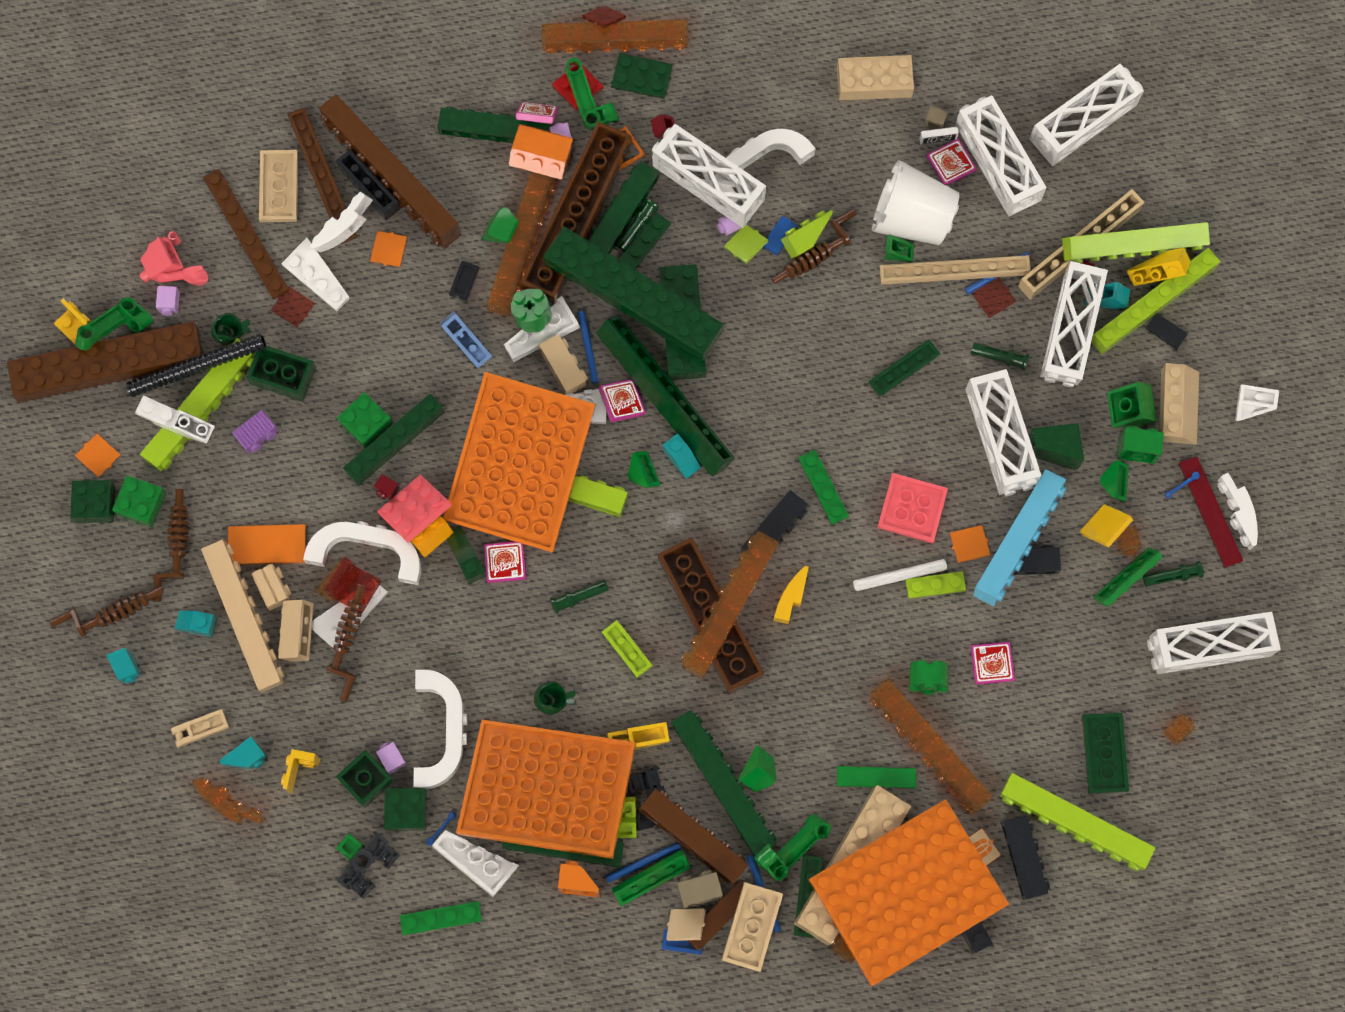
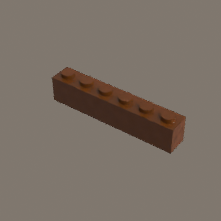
[638,789,748,886]

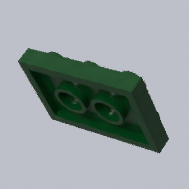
[611,53,673,99]

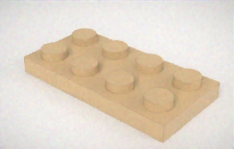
[259,150,298,223]
[721,882,783,972]

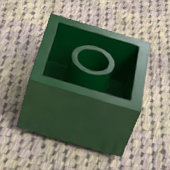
[70,480,115,523]
[335,750,394,808]
[384,788,427,831]

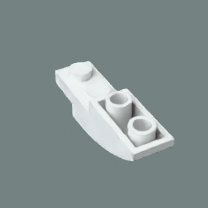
[309,192,373,253]
[135,395,215,444]
[1218,473,1258,550]

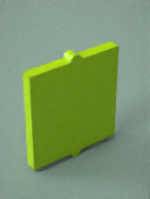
[724,224,768,264]

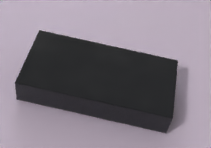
[449,261,480,301]
[1146,313,1188,350]

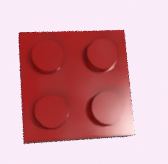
[552,65,604,111]

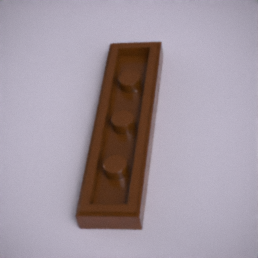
[687,880,744,952]

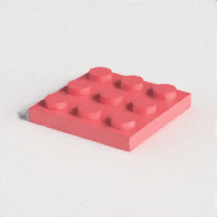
[877,473,948,544]
[377,474,452,543]

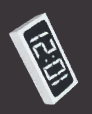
[919,127,959,144]

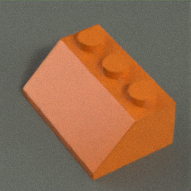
[509,124,573,179]
[558,861,600,898]

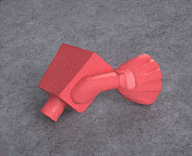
[140,231,209,286]

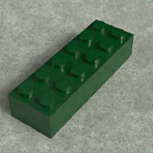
[659,264,706,380]

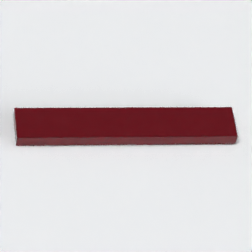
[1179,456,1243,568]

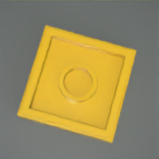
[1080,504,1133,548]

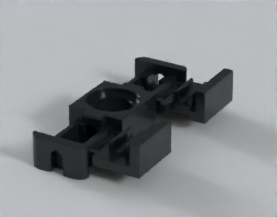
[628,766,666,831]
[335,831,400,899]

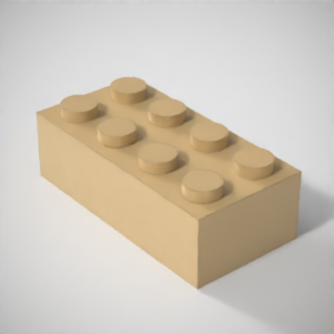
[837,55,914,100]

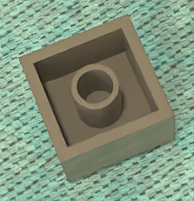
[677,870,723,909]

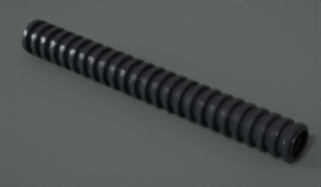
[126,333,266,397]

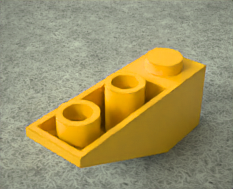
[1127,247,1191,286]

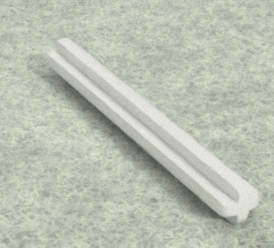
[853,559,947,591]

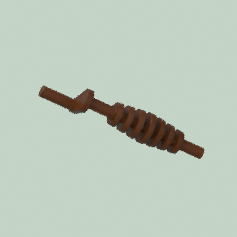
[771,209,856,284]
[153,489,189,602]
[326,584,365,702]
[49,586,164,637]

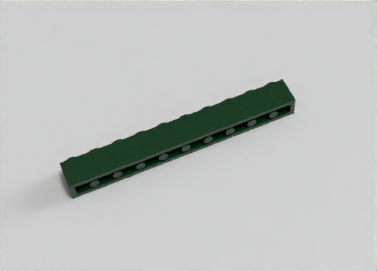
[596,315,735,477]

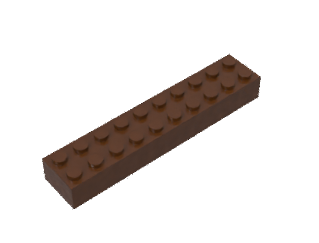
[319,94,461,249]
[520,122,632,304]
[7,321,203,403]

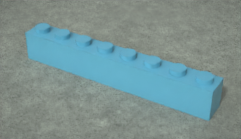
[973,469,1067,607]

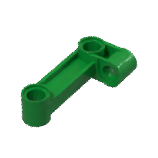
[565,58,619,130]
[75,297,153,350]
[753,814,831,881]

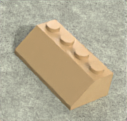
[1159,363,1199,445]

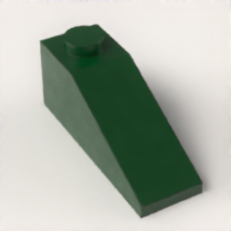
[446,526,486,585]

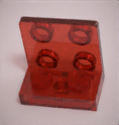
[324,557,381,613]

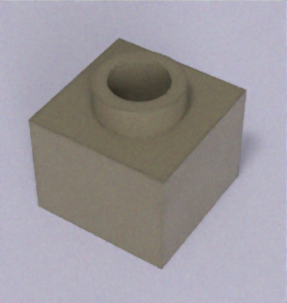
[924,106,948,129]

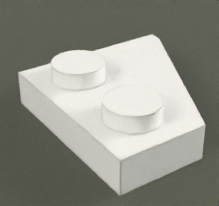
[1235,385,1279,421]

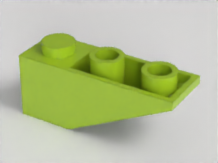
[781,210,833,259]

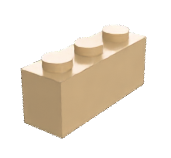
[539,334,588,394]
[278,600,314,662]

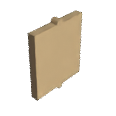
[666,909,705,941]

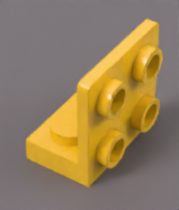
[54,299,91,345]
[281,749,321,794]

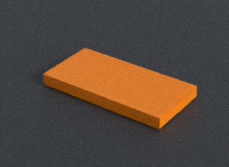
[228,524,306,565]

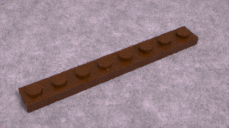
[287,108,358,244]
[203,169,289,300]

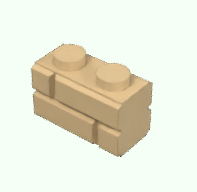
[252,564,292,611]

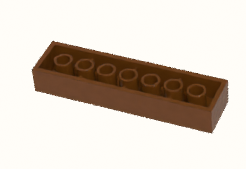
[658,537,764,695]

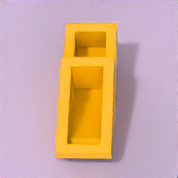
[773,566,809,624]
[606,722,670,750]

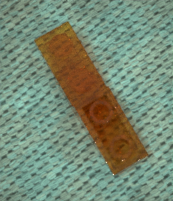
[192,778,265,825]

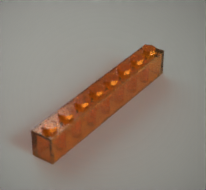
[542,20,688,53]
[486,171,555,317]
[681,531,779,680]
[869,678,993,815]

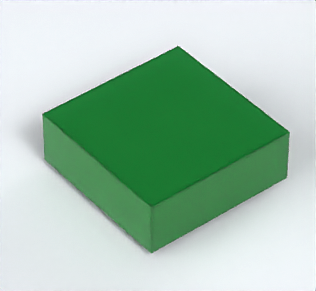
[336,833,364,860]

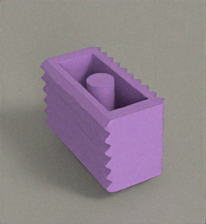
[232,409,279,454]

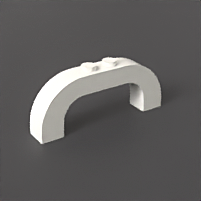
[714,129,815,205]
[303,521,421,585]
[413,670,467,789]

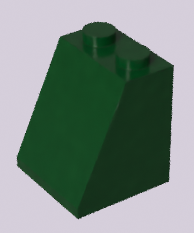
[1028,423,1084,470]

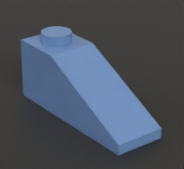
[440,311,492,368]

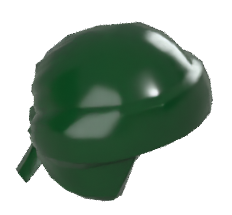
[211,313,250,345]
[534,681,576,715]

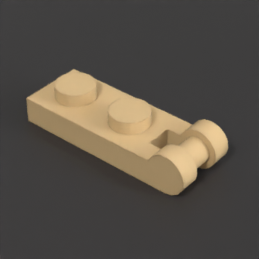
[171,709,229,748]

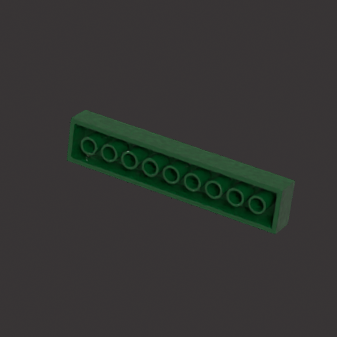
[543,226,724,361]

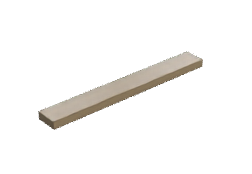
[880,255,1031,285]

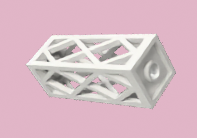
[1029,64,1144,167]
[955,95,1046,216]
[652,124,766,228]
[1040,261,1108,387]
[965,369,1041,496]
[1147,612,1281,674]

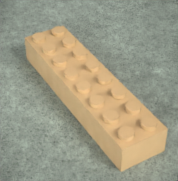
[794,785,911,945]

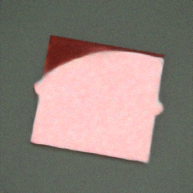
[582,6,626,28]
[972,277,1016,318]
[271,286,316,328]

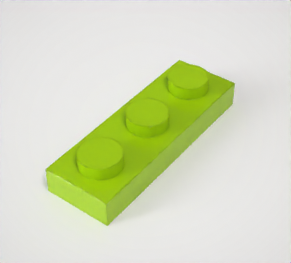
[905,571,966,599]
[602,620,653,678]

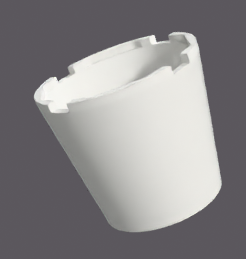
[872,160,959,245]

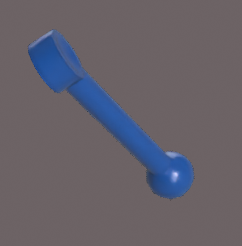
[1165,472,1200,498]
[426,812,456,846]

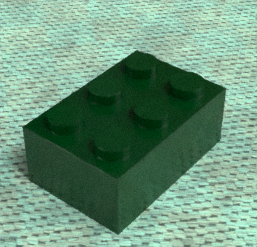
[246,346,316,402]

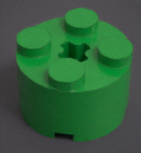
[511,289,552,333]
[909,660,949,695]

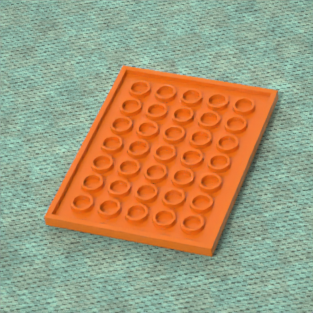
[443,372,596,553]
[456,720,636,859]
[809,799,1009,987]

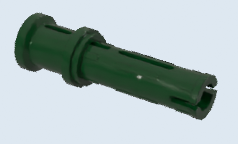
[616,199,659,252]
[971,342,1029,371]
[1143,561,1204,587]
[550,579,609,614]

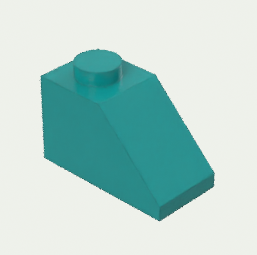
[1084,282,1130,309]
[663,433,701,479]
[174,611,217,637]
[107,648,141,684]
[219,736,267,769]

